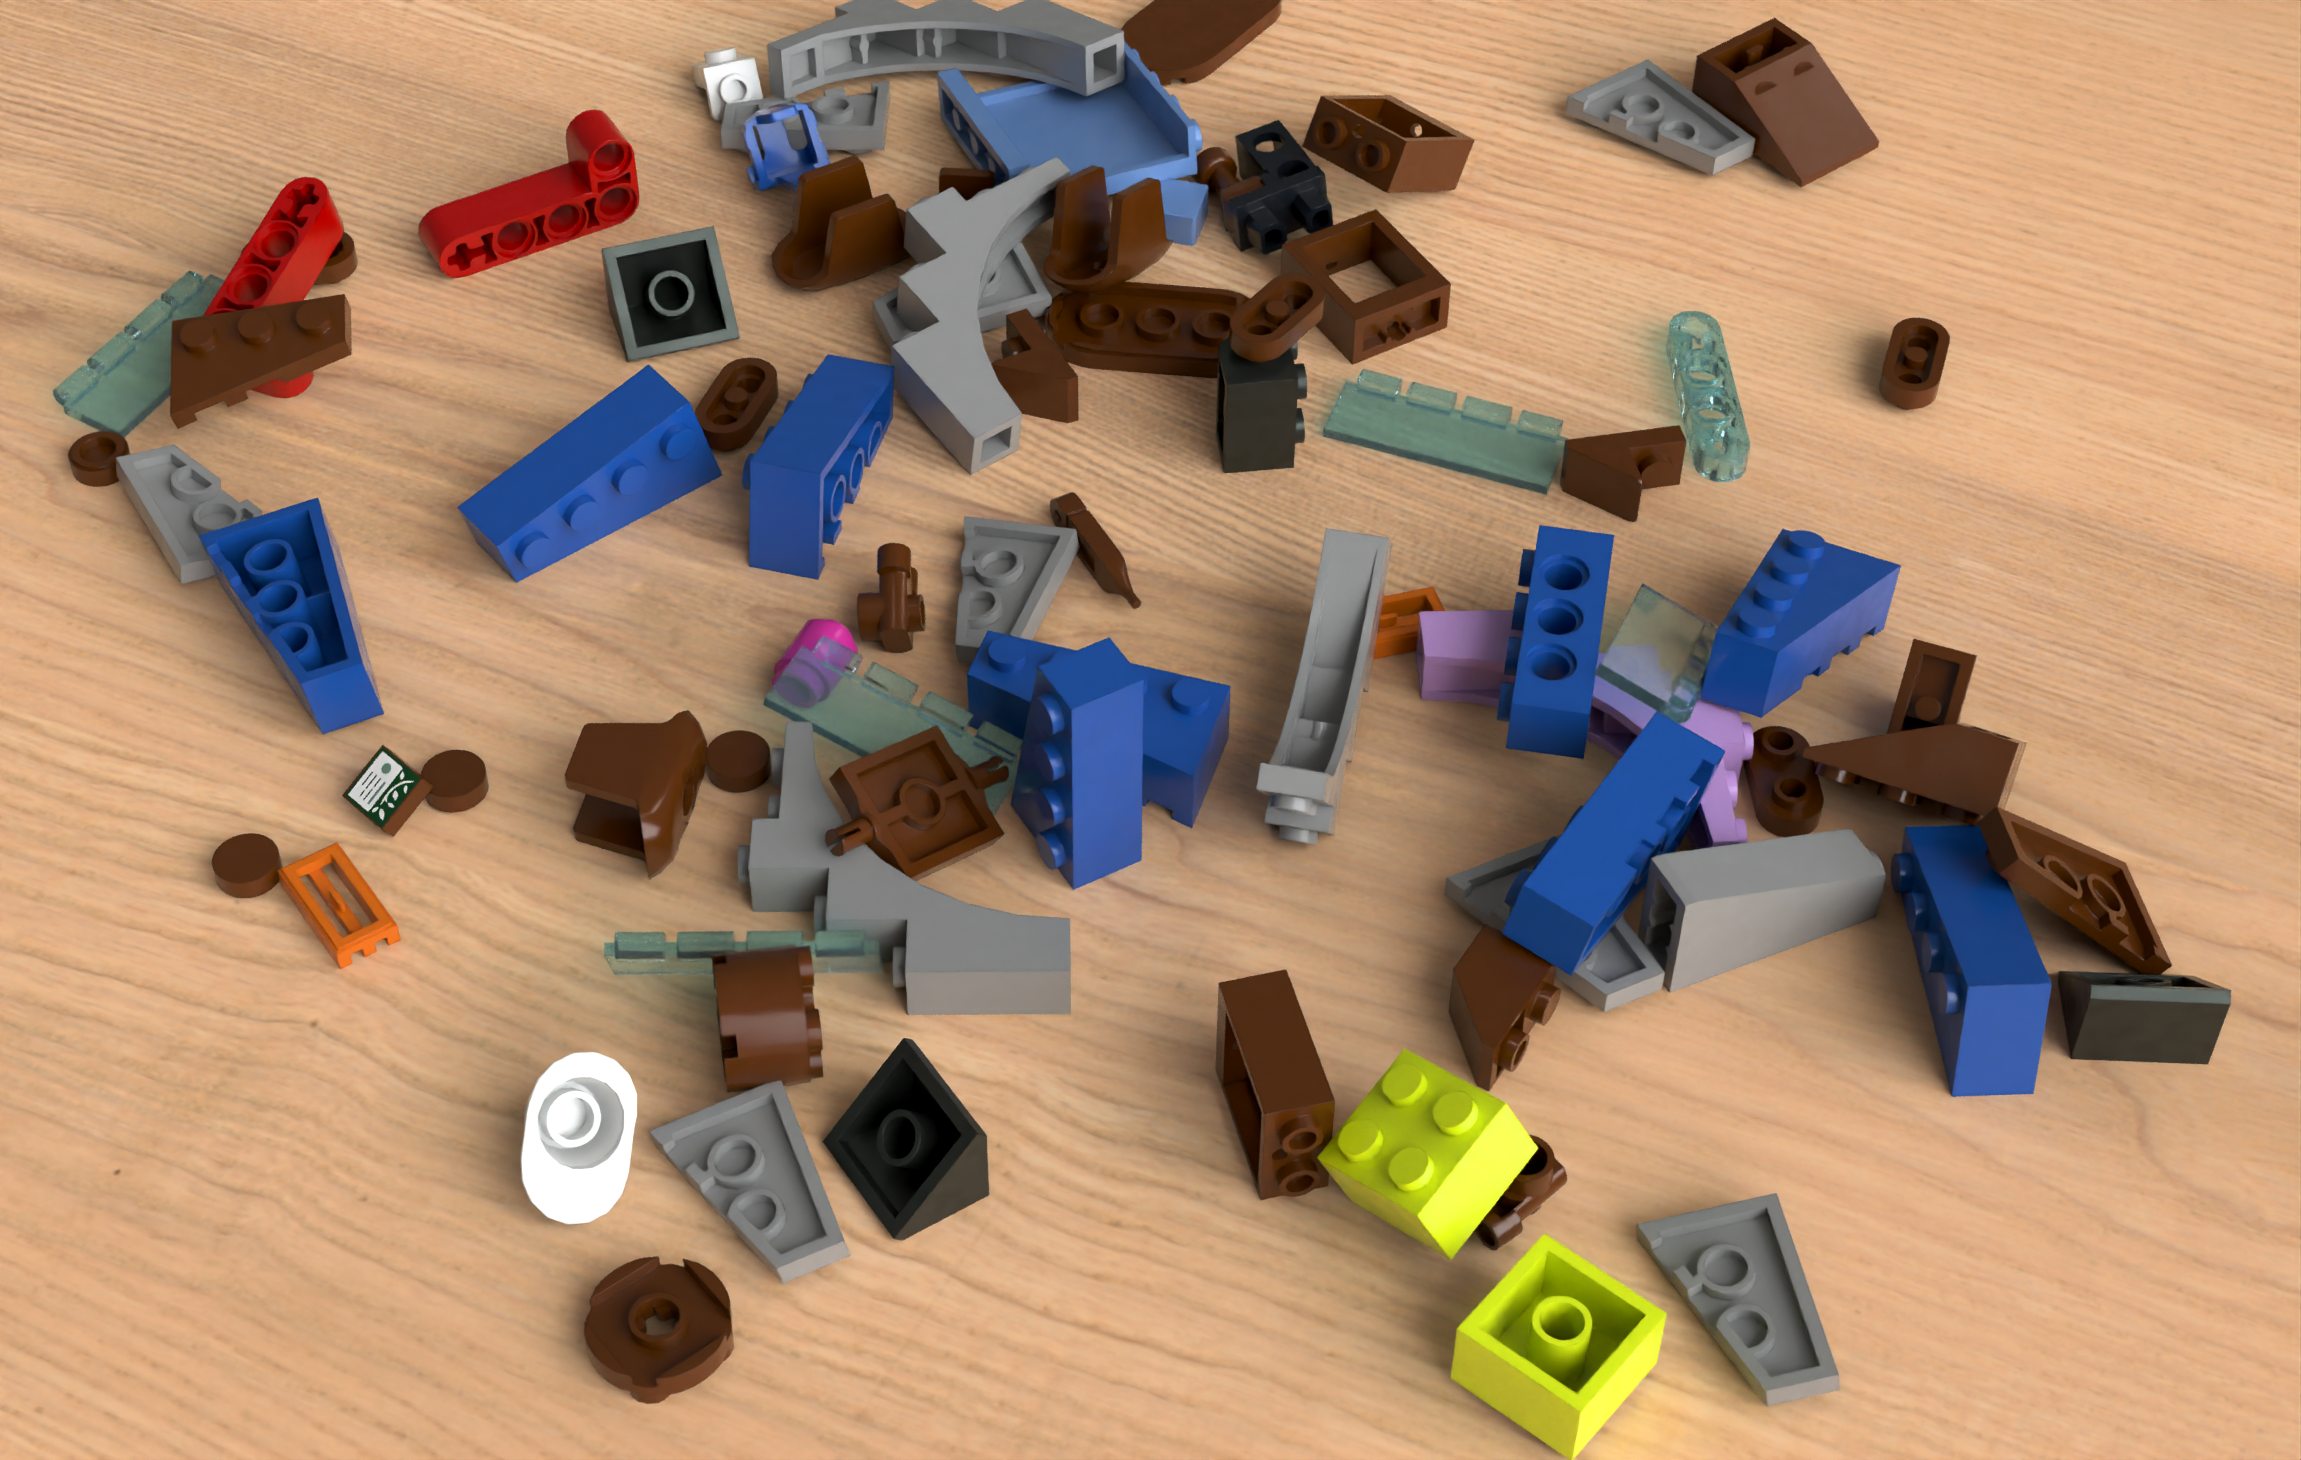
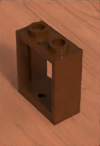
[1302,95,1475,193]
[1280,209,1451,365]
[1215,969,1335,1200]

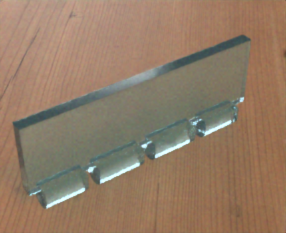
[53,271,225,437]
[1323,369,1568,495]
[1595,583,1719,723]
[763,635,1023,816]
[604,930,884,975]

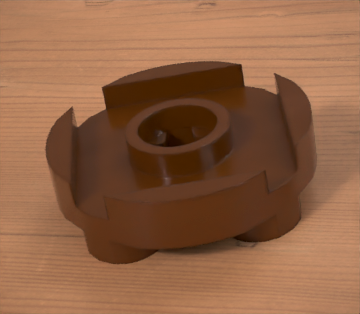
[584,1256,734,1404]

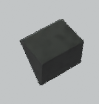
[601,226,740,362]
[2058,971,2231,1064]
[822,1038,989,1240]

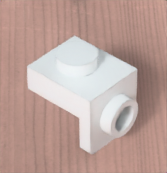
[691,47,763,121]

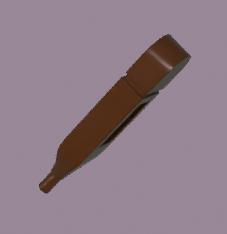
[1050,492,1141,609]

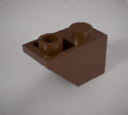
[1448,924,1561,1092]

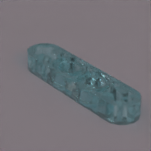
[1666,311,1750,482]

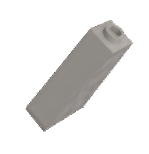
[1638,828,1886,993]

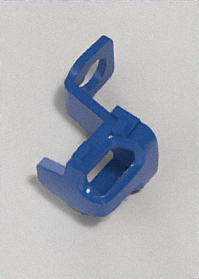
[742,103,830,214]

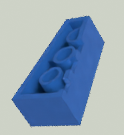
[742,354,895,580]
[457,364,723,583]
[198,497,384,734]
[1700,529,1901,718]
[967,630,1231,828]
[1010,637,1144,890]
[1502,711,1725,976]
[1891,825,2052,1097]

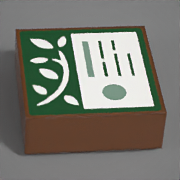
[342,745,434,837]

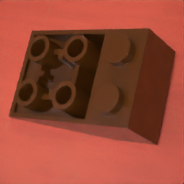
[1692,18,1879,187]
[1802,723,2027,827]

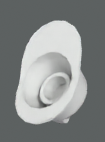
[520,1052,637,1224]

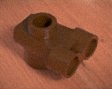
[857,543,926,653]
[1474,1135,1567,1251]

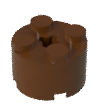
[711,944,823,1093]

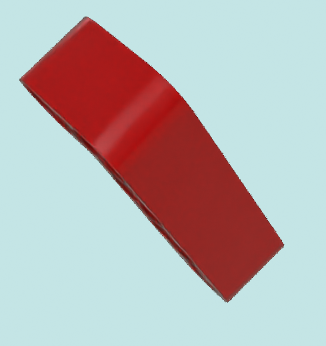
[418,109,640,278]
[203,177,344,399]

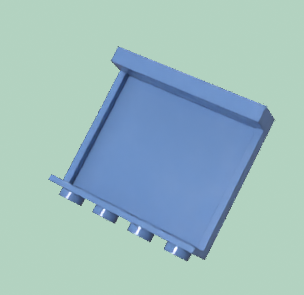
[937,41,1202,195]

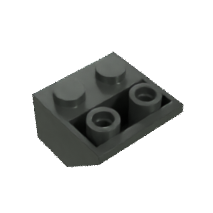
[1216,337,1307,474]

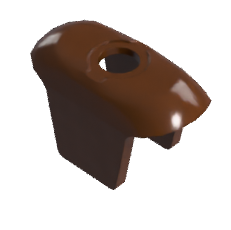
[771,155,910,291]
[1044,165,1174,293]
[565,710,707,880]

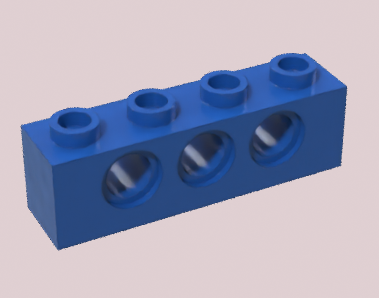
[1497,525,1614,759]

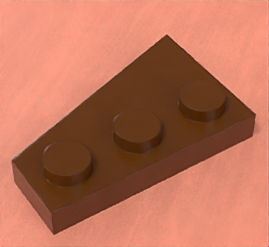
[170,294,352,429]
[1977,806,2172,974]

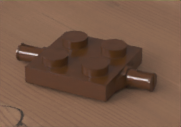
[825,725,1009,881]

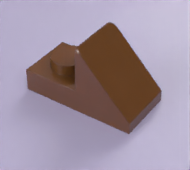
[991,308,1079,423]
[1560,425,1686,522]
[1887,639,1977,734]

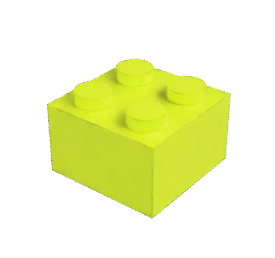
[1317,1048,1538,1260]
[1450,1233,1667,1460]

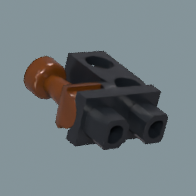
[1191,120,1333,255]

